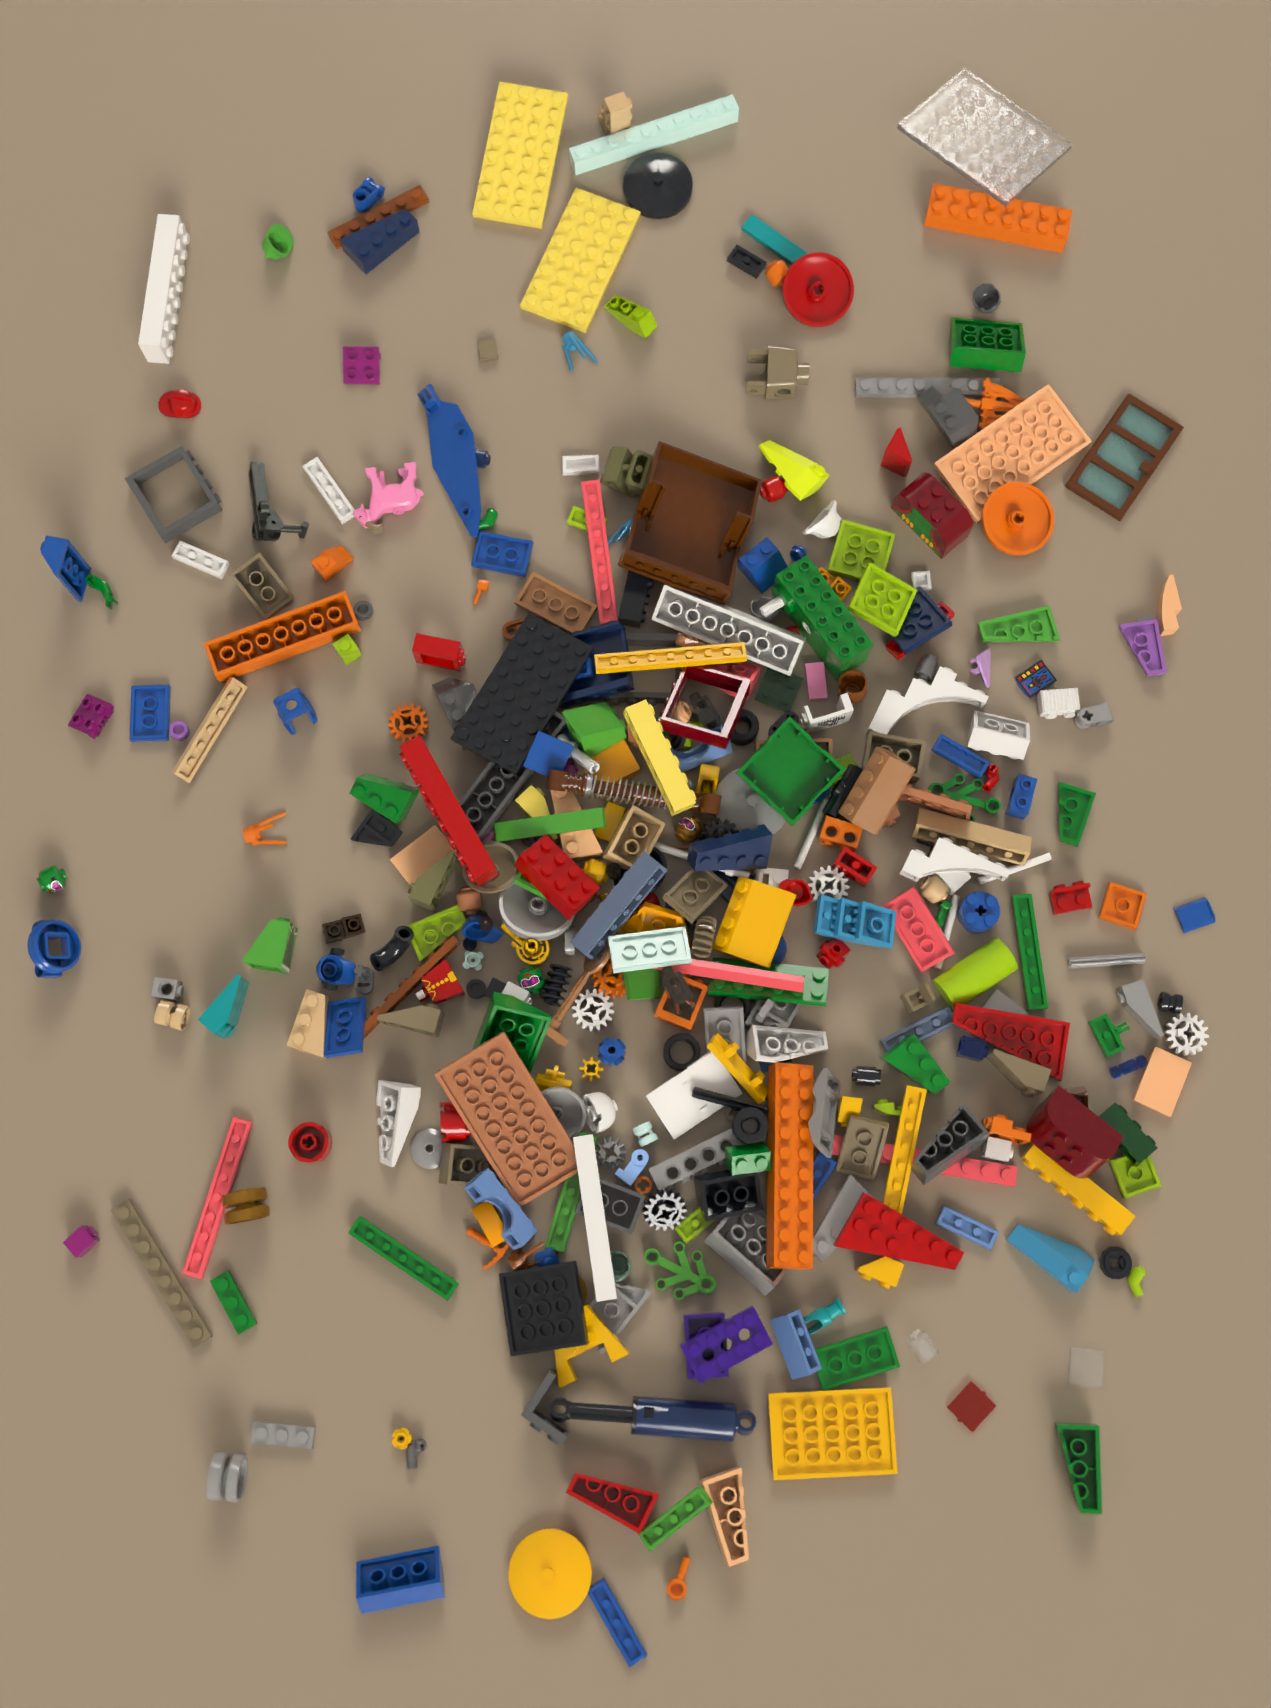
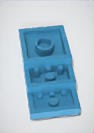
[813,894,897,949]

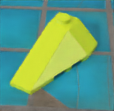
[758,440,830,500]

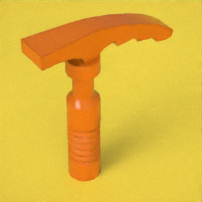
[466,1227,510,1270]

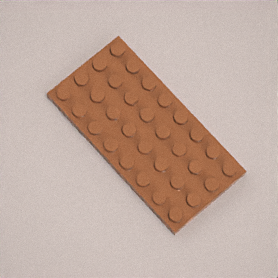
[434,1031,578,1206]

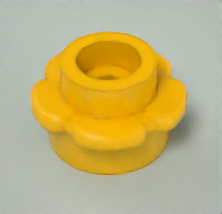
[392,1428,412,1449]

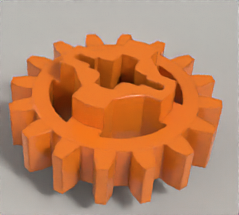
[388,703,429,744]
[592,960,626,999]

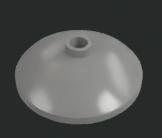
[542,1087,586,1140]

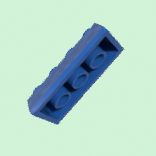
[40,535,92,602]
[356,1546,445,1614]

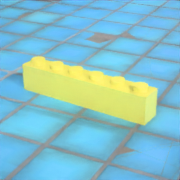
[623,699,696,816]

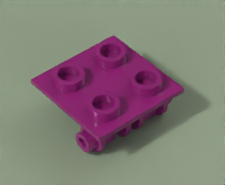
[343,346,381,384]
[68,694,114,739]

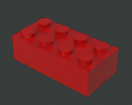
[514,834,600,920]

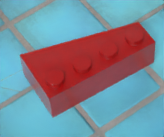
[565,1473,659,1534]

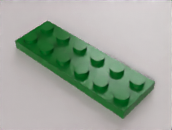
[708,957,829,1007]

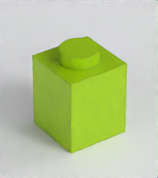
[333,634,362,666]

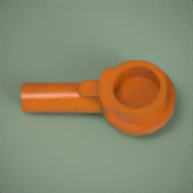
[666,1556,691,1600]

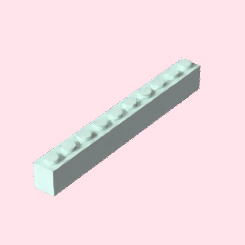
[569,94,739,175]

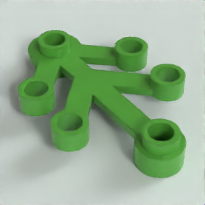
[644,1241,717,1300]

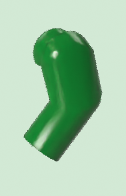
[479,508,498,530]

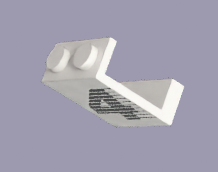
[799,693,854,734]

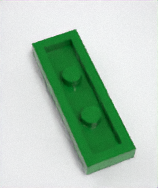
[210,1270,258,1335]

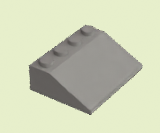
[704,1208,788,1296]

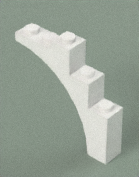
[866,666,989,734]

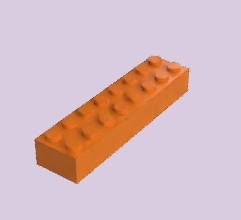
[924,183,1073,253]
[203,591,361,683]

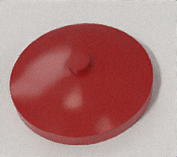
[782,252,854,327]

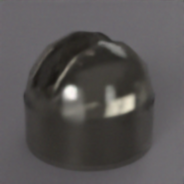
[605,863,622,880]

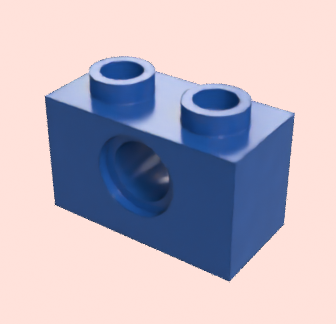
[1005,774,1037,820]

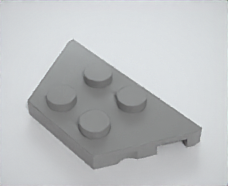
[744,961,802,1028]
[589,1282,652,1355]

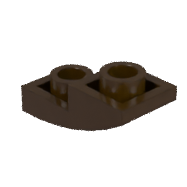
[322,914,365,944]

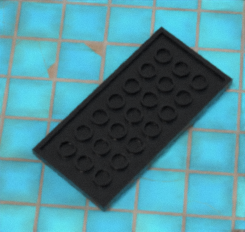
[450,613,594,776]

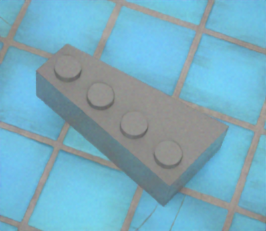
[813,1175,871,1262]

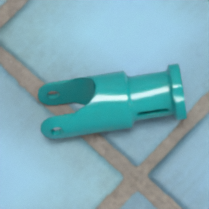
[803,1297,847,1335]

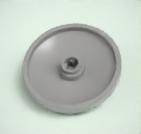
[715,768,786,836]
[499,883,575,941]

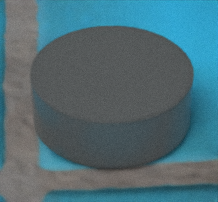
[354,601,373,620]

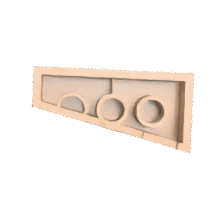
[550,789,603,862]
[699,1466,749,1567]

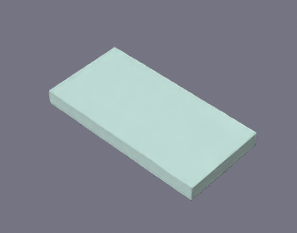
[608,926,692,973]

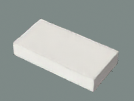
[562,455,599,476]

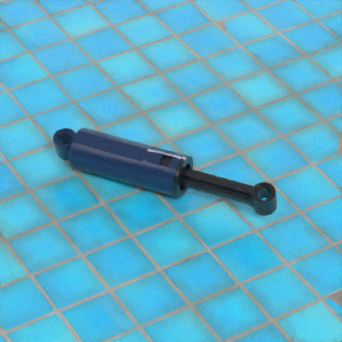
[550,1396,757,1441]

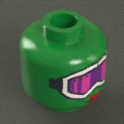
[36,865,68,894]
[517,965,545,995]

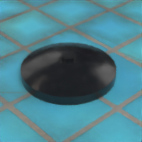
[623,153,693,219]

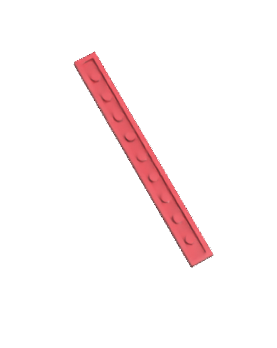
[817,1135,1017,1187]

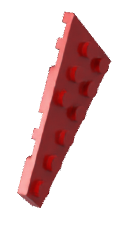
[951,1003,1070,1081]
[833,1192,965,1270]

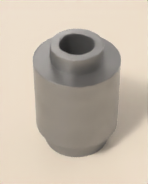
[914,653,938,682]

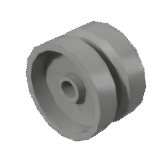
[207,1452,248,1503]

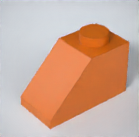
[311,545,354,583]

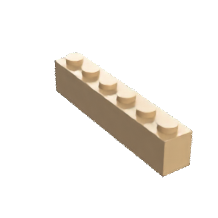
[912,808,1032,866]

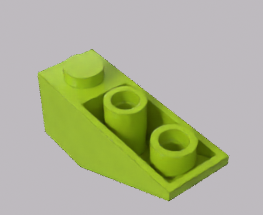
[603,295,658,338]

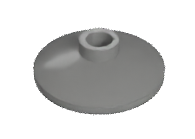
[411,1129,450,1169]

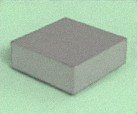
[755,999,774,1023]

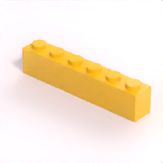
[1020,1142,1135,1236]

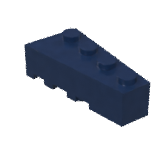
[687,824,773,871]

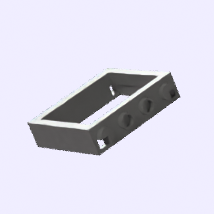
[124,446,223,543]
[605,632,681,706]

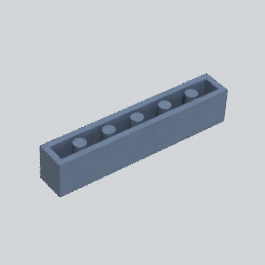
[570,851,667,961]

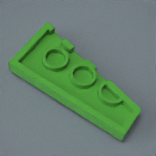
[977,605,1060,642]

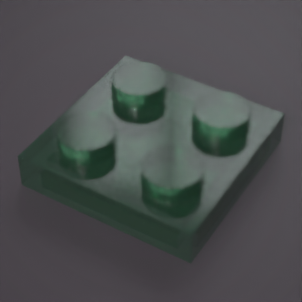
[754,667,804,712]

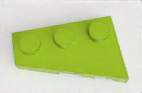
[407,905,466,963]

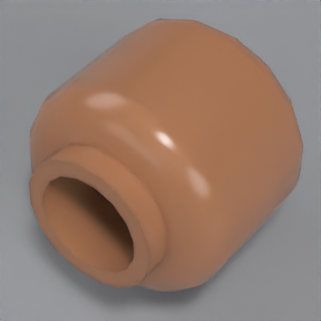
[456,886,483,915]

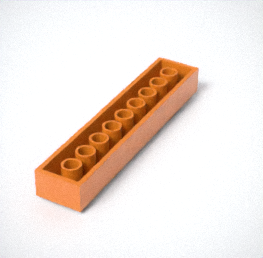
[766,1062,814,1270]

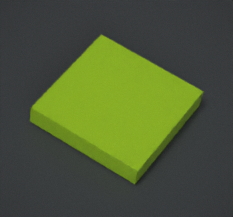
[1108,1155,1161,1199]

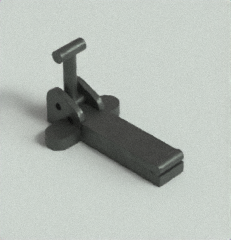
[248,462,309,541]

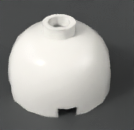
[581,1092,617,1133]

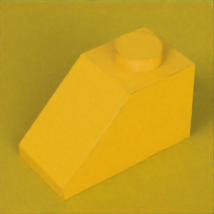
[696,763,720,794]
[836,1096,862,1128]

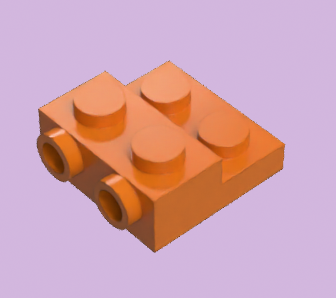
[981,1114,1032,1145]

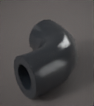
[370,926,414,971]

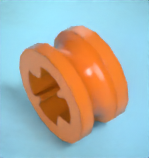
[634,1176,652,1194]

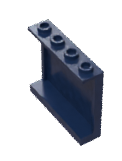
[560,621,635,709]

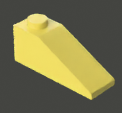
[515,785,558,844]

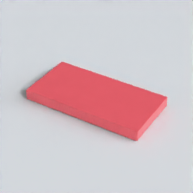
[881,886,955,973]

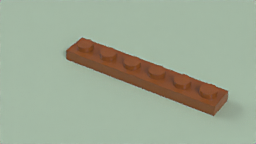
[327,185,429,249]

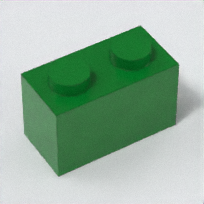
[725,1142,771,1175]

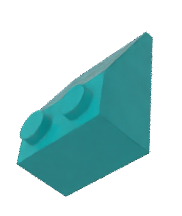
[198,974,249,1039]

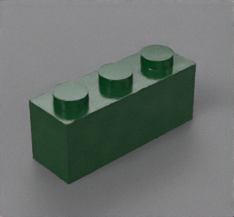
[1099,1102,1157,1167]

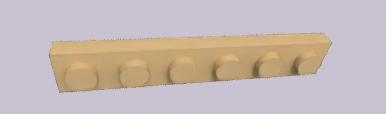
[171,677,248,783]

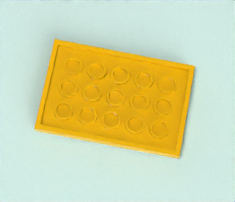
[768,1387,898,1480]

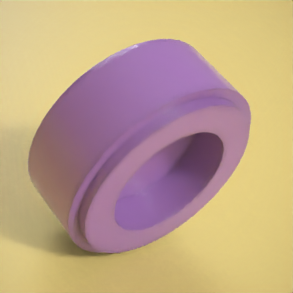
[169,721,190,741]

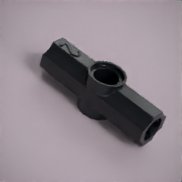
[822,764,863,819]

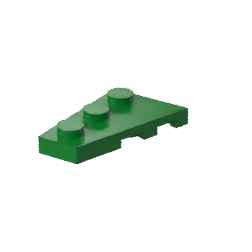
[1058,782,1096,847]

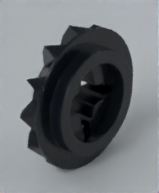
[1099,1246,1132,1279]

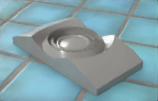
[808,1068,841,1158]

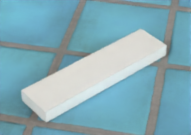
[302,457,355,524]

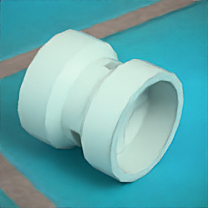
[632,1121,658,1147]

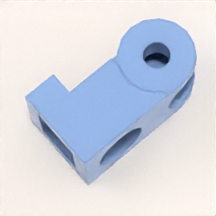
[614,1149,649,1187]

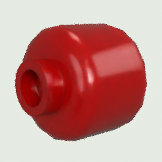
[759,476,788,503]

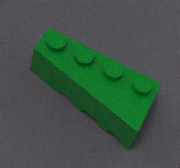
[1054,1422,1102,1514]

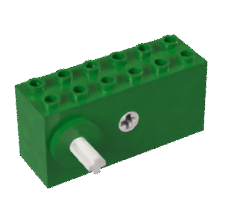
[759,555,873,681]

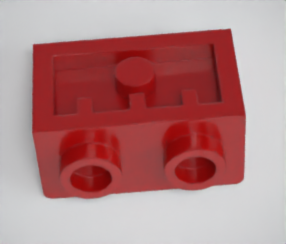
[1048,881,1093,915]

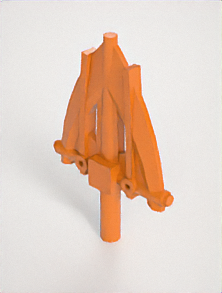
[965,378,1026,430]

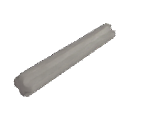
[1068,953,1146,969]

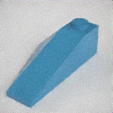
[1006,1224,1095,1293]

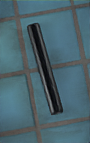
[692,1087,769,1116]

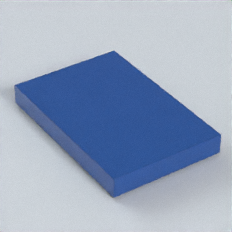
[471,531,533,577]
[130,685,171,742]
[324,996,367,1058]

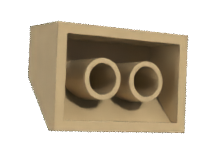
[601,805,665,870]

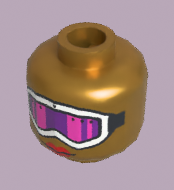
[674,815,703,844]

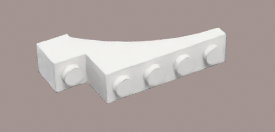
[899,837,1010,882]

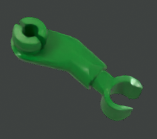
[85,574,118,610]
[935,900,953,928]

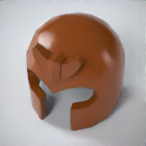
[837,670,868,703]

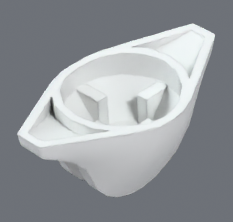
[803,500,842,539]

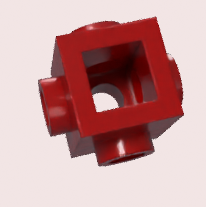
[816,939,851,970]

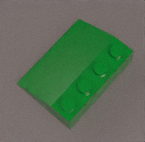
[949,317,1026,373]
[472,991,552,1073]

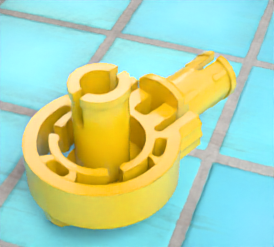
[500,923,550,966]

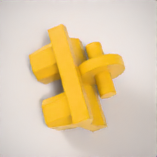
[535,1065,572,1092]

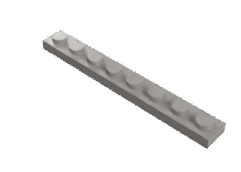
[855,378,1000,398]

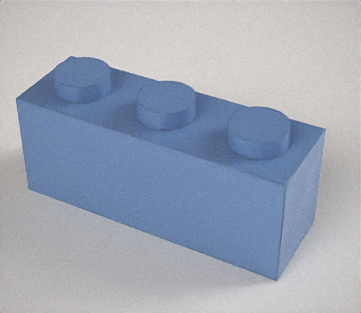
[770,1309,822,1380]

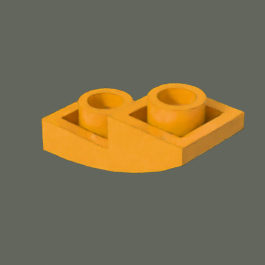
[818,567,852,601]
[472,1202,505,1248]

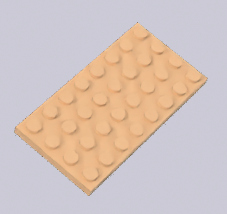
[933,384,1092,523]

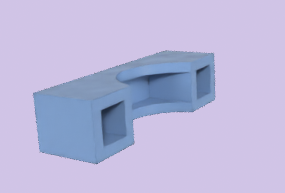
[670,725,733,773]
[463,1168,538,1250]

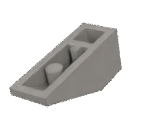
[1116,979,1164,1039]

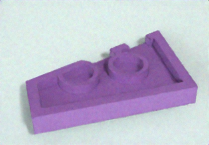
[1119,619,1167,677]

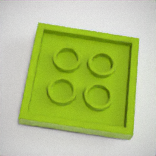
[827,519,896,581]
[847,563,917,637]

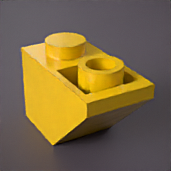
[855,1256,904,1289]

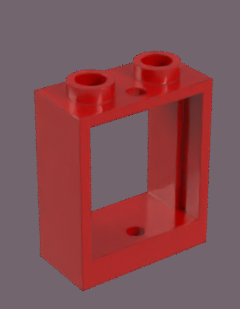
[412,633,466,672]

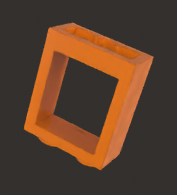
[654,972,709,1032]

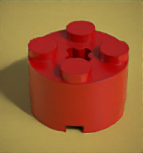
[439,1102,470,1143]
[288,1122,332,1164]

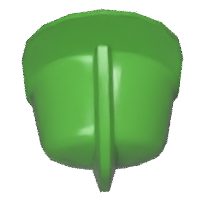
[262,224,294,260]

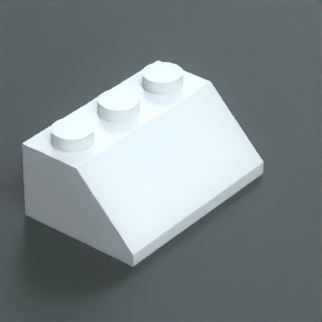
[968,710,1030,760]

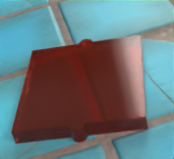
[947,1381,996,1432]

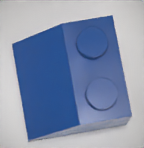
[738,537,788,594]

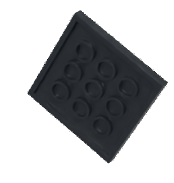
[499,1261,589,1356]

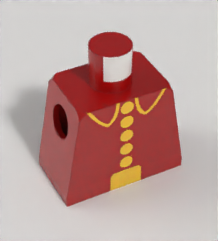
[415,959,465,1005]

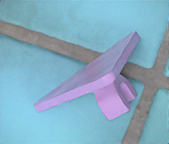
[970,648,991,688]

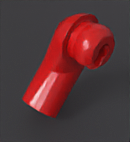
[982,764,1000,792]

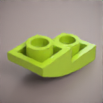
[872,1099,902,1117]

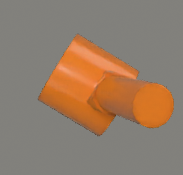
[472,580,489,605]

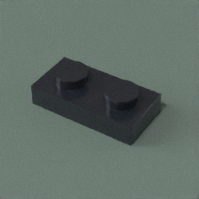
[727,245,767,279]

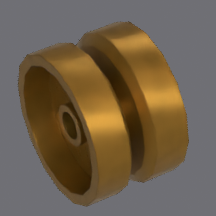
[221,1187,271,1225]

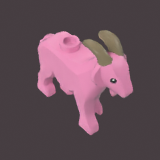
[353,462,424,534]

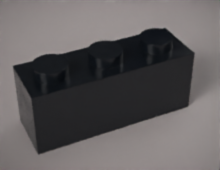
[618,570,654,628]

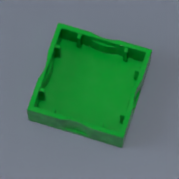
[735,717,846,826]

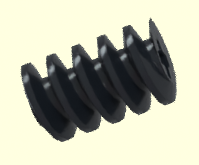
[540,964,572,1007]

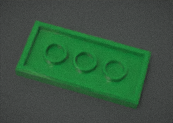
[815,1326,900,1391]

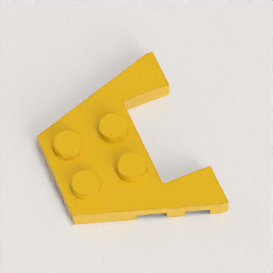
[554,1305,630,1388]

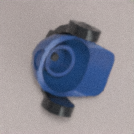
[462,910,504,951]
[316,948,356,991]

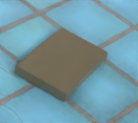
[662,868,728,924]
[835,1114,889,1181]

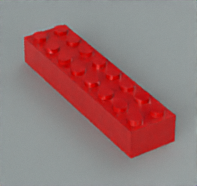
[399,735,498,886]

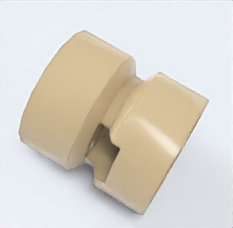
[154,999,191,1031]

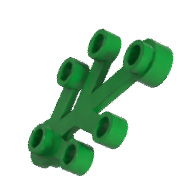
[927,773,1001,822]

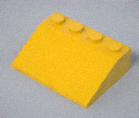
[712,877,796,968]

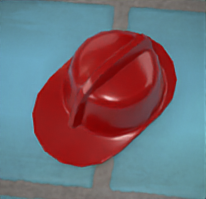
[158,389,201,418]

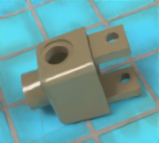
[746,345,809,399]

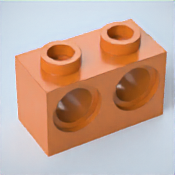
[818,816,863,852]

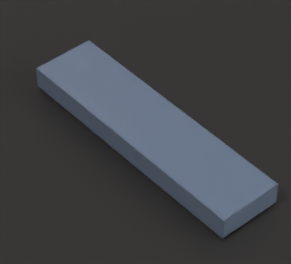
[880,1005,955,1052]

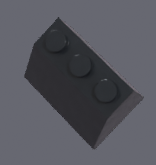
[694,1170,763,1222]

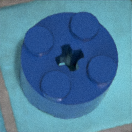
[957,891,1000,934]

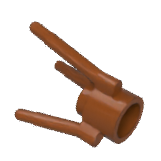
[508,1236,560,1271]

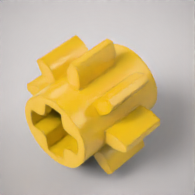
[579,1057,604,1082]

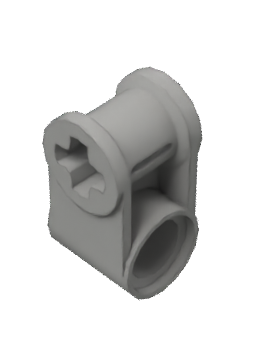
[1074,703,1114,729]

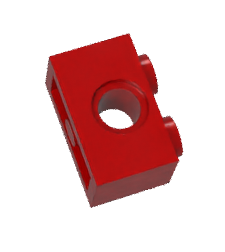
[832,847,877,888]

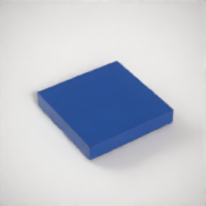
[523,730,574,777]

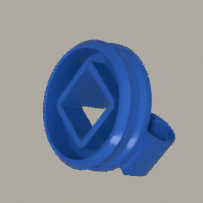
[27,920,81,978]

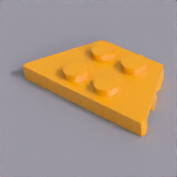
[619,902,692,951]

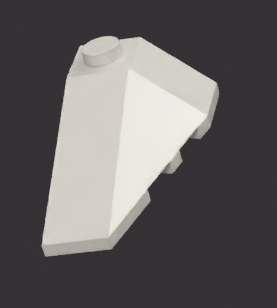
[745,1025,828,1063]
[376,1080,421,1167]

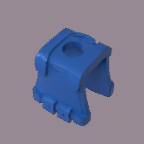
[273,688,318,735]

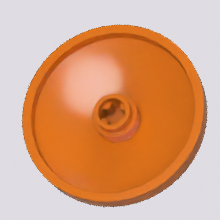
[981,482,1054,556]

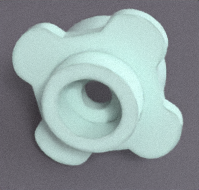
[463,951,484,971]

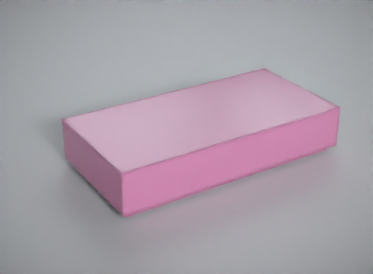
[805,662,828,701]

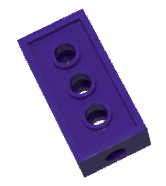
[679,1305,773,1384]

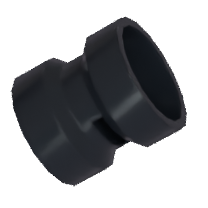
[1158,992,1183,1014]

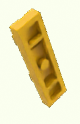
[707,1033,768,1104]

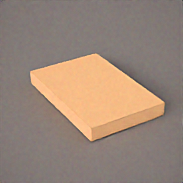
[390,825,457,885]
[1132,1046,1192,1117]

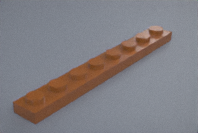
[364,936,460,1038]

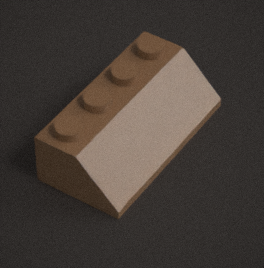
[838,746,916,835]

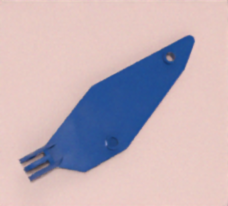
[417,384,481,538]

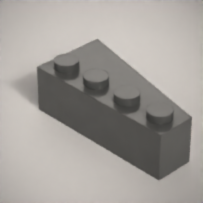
[911,1103,989,1185]

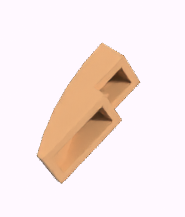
[1156,575,1182,636]

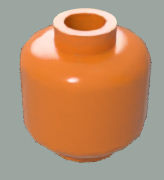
[765,259,789,288]

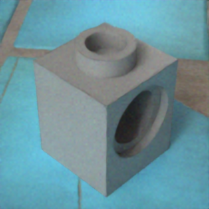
[151,977,184,1002]

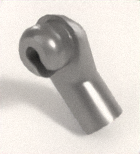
[406,1439,427,1469]

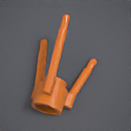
[243,812,287,846]

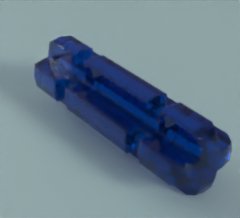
[1109,1055,1148,1079]

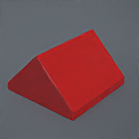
[880,428,912,477]

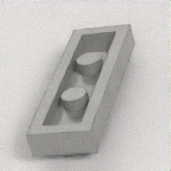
[251,1421,316,1449]

